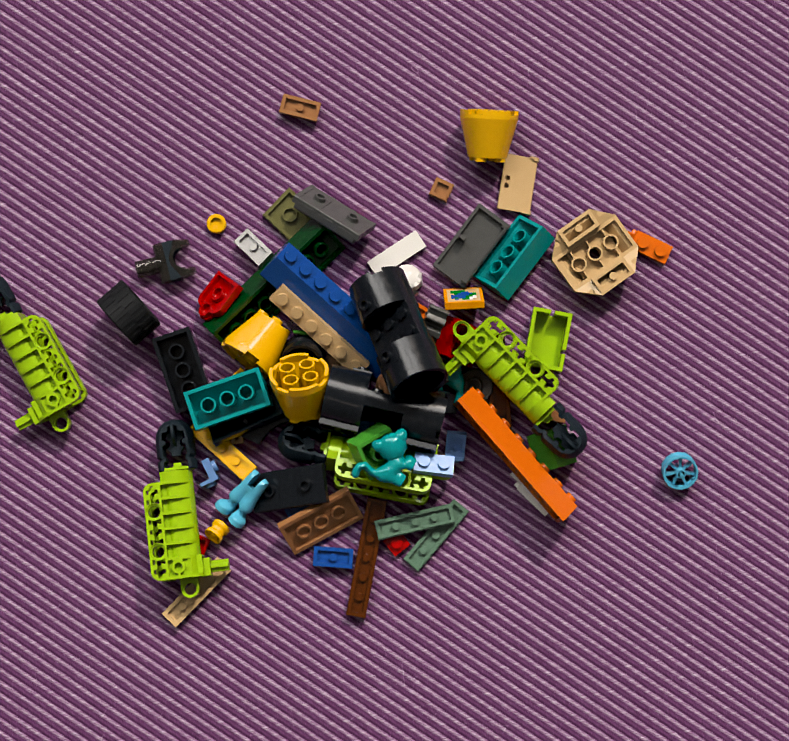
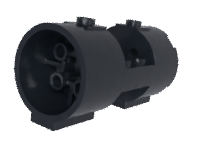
[349,266,449,401]
[318,364,450,454]

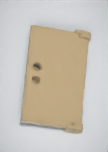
[497,154,539,216]

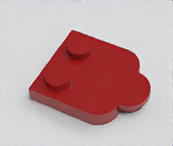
[198,271,244,321]

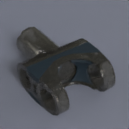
[135,239,197,284]

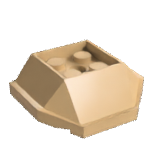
[551,209,638,296]

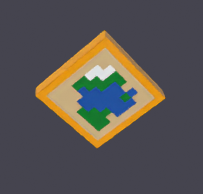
[443,287,485,310]

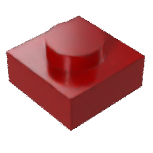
[383,535,411,556]

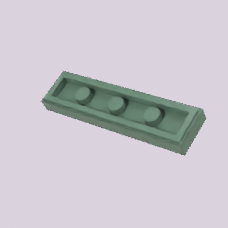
[403,499,469,571]
[374,503,456,540]

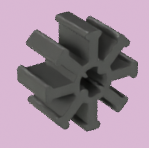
[423,304,449,344]

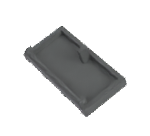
[292,185,376,244]
[433,203,510,289]

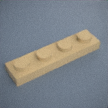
[162,557,232,627]

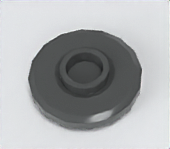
[463,368,494,401]

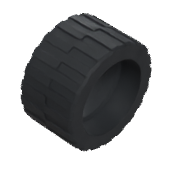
[97,280,160,345]

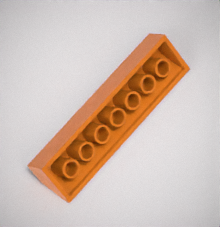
[453,387,577,522]

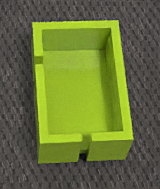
[523,307,573,373]

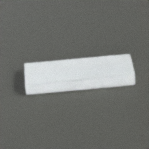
[367,230,426,273]

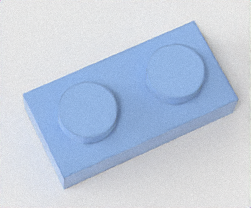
[413,452,455,478]

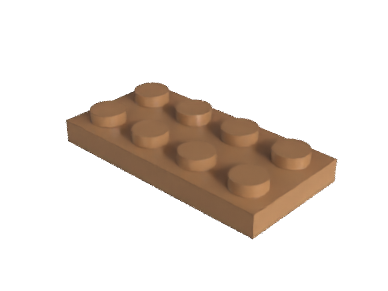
[277,486,364,555]

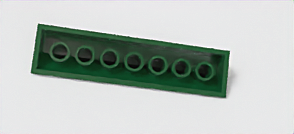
[203,219,345,343]

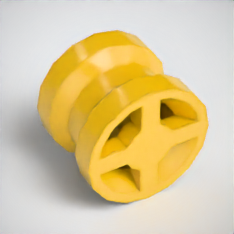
[205,519,230,544]

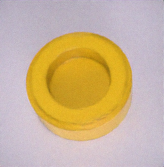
[207,214,227,234]

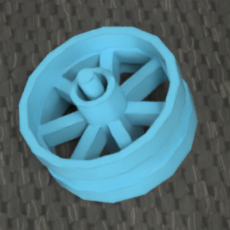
[661,452,699,490]

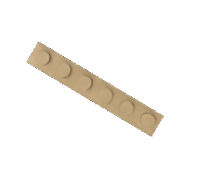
[269,284,370,369]

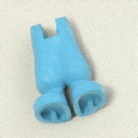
[215,469,269,529]

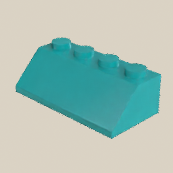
[474,214,555,300]
[183,367,274,431]

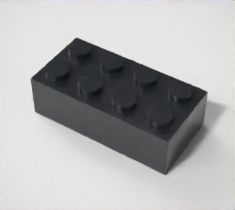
[151,327,210,415]

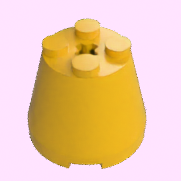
[460,109,519,163]
[221,309,290,379]
[269,353,329,423]

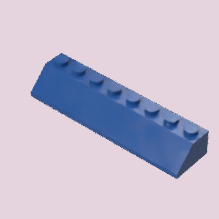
[259,242,382,378]

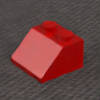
[436,316,476,369]

